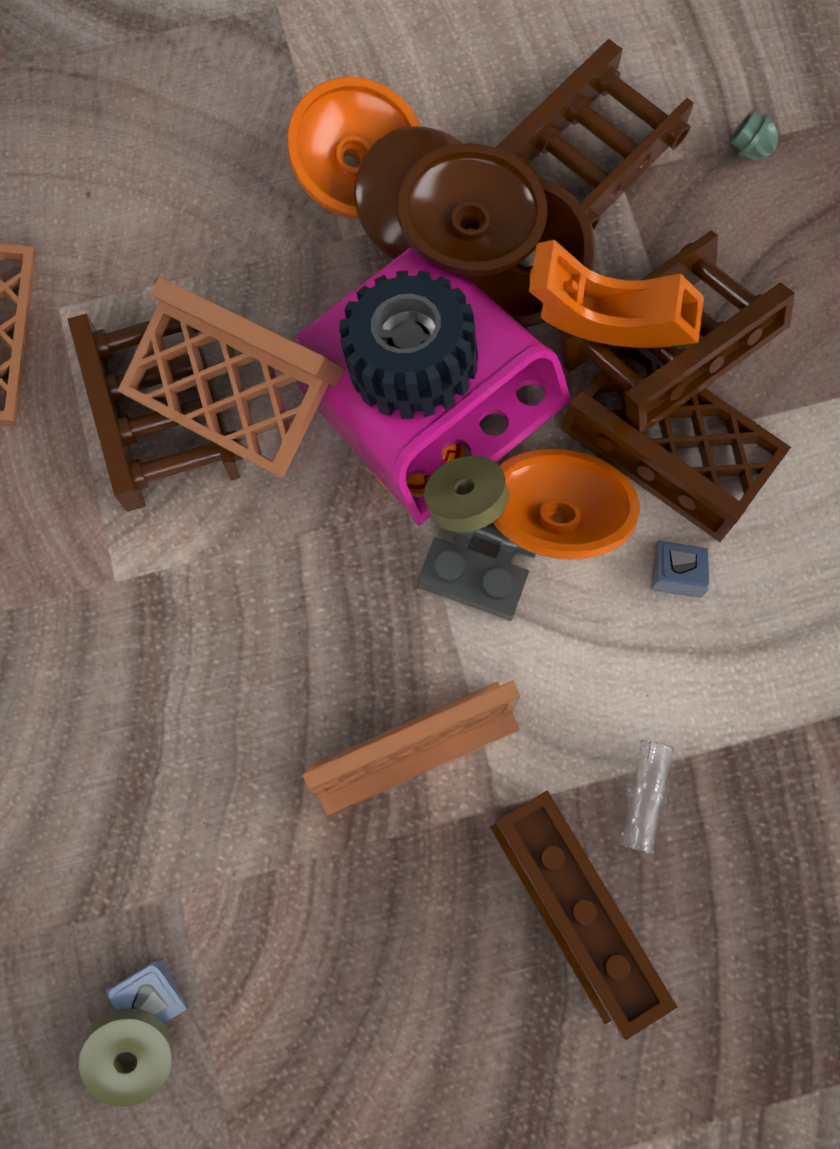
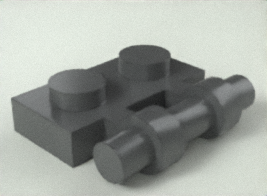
[417,522,536,621]

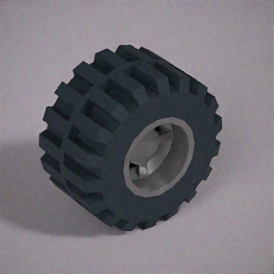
[339,270,478,419]

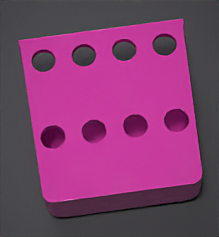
[292,247,571,526]

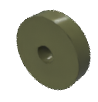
[424,456,509,532]
[78,1008,173,1106]

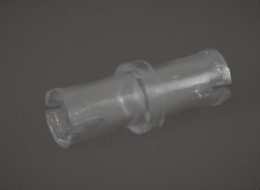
[619,740,675,854]

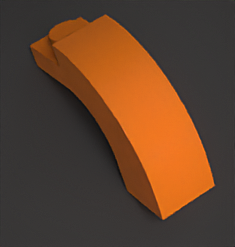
[529,240,704,348]

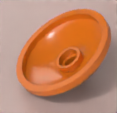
[287,77,421,219]
[493,449,640,560]

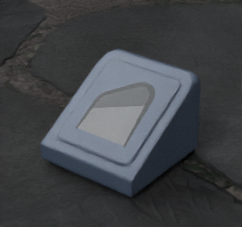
[651,540,709,598]
[106,959,188,1023]

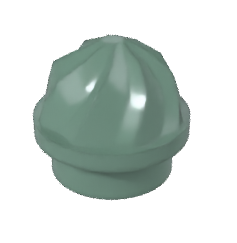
[729,110,778,161]

